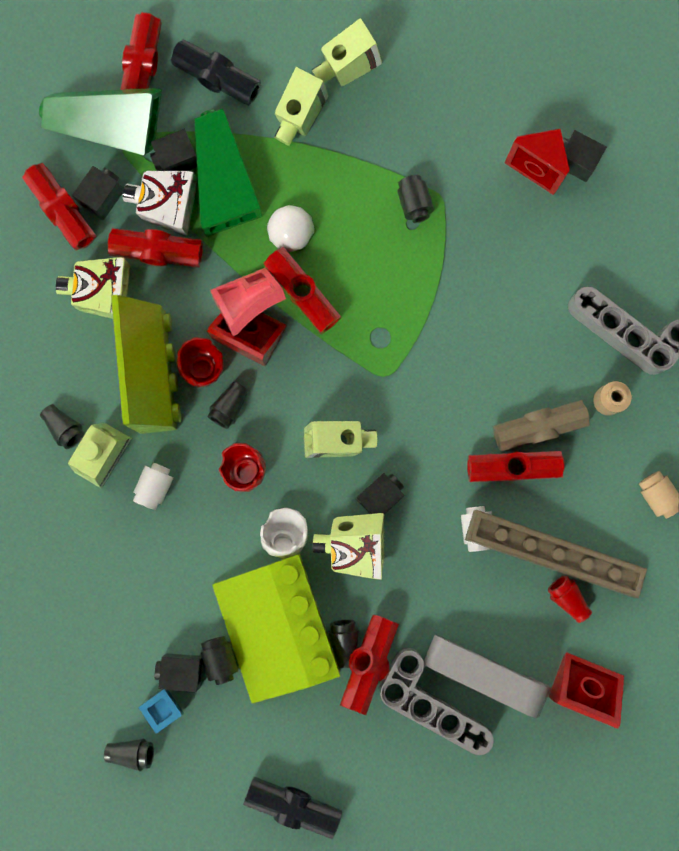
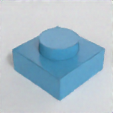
[138,689,184,734]

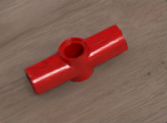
[120,12,162,90]
[22,163,97,251]
[108,228,203,267]
[263,247,341,334]
[467,451,564,482]
[340,615,399,715]

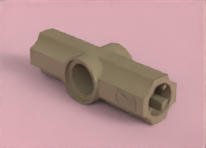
[493,401,590,452]

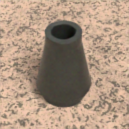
[207,382,248,429]
[40,404,84,449]
[328,619,359,668]
[104,738,154,771]

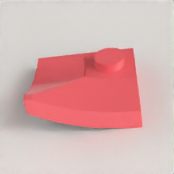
[210,268,286,336]

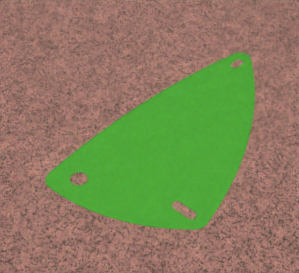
[122,131,446,377]

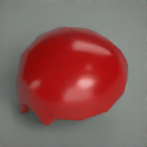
[177,337,223,387]
[219,443,266,492]

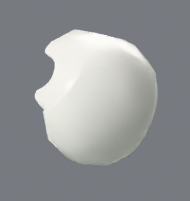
[267,205,314,252]
[260,507,308,559]

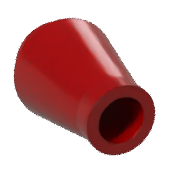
[548,575,592,623]

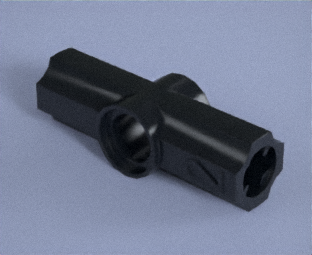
[170,39,261,106]
[243,776,342,839]

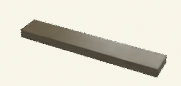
[465,510,647,599]

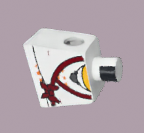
[123,171,198,235]

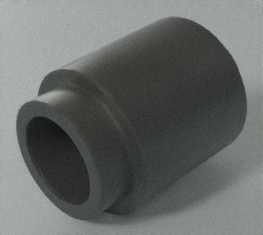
[397,175,434,223]
[200,635,238,685]

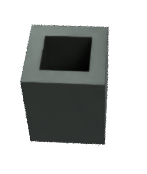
[150,128,197,171]
[563,130,607,182]
[72,166,123,220]
[356,473,405,514]
[154,653,203,692]

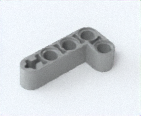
[568,287,679,375]
[424,635,551,718]
[379,647,494,755]

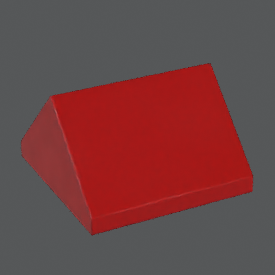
[504,129,570,195]
[207,312,287,366]
[548,652,624,729]

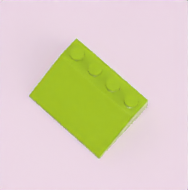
[111,295,181,434]
[212,554,340,704]

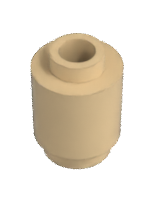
[593,381,632,416]
[639,471,679,519]

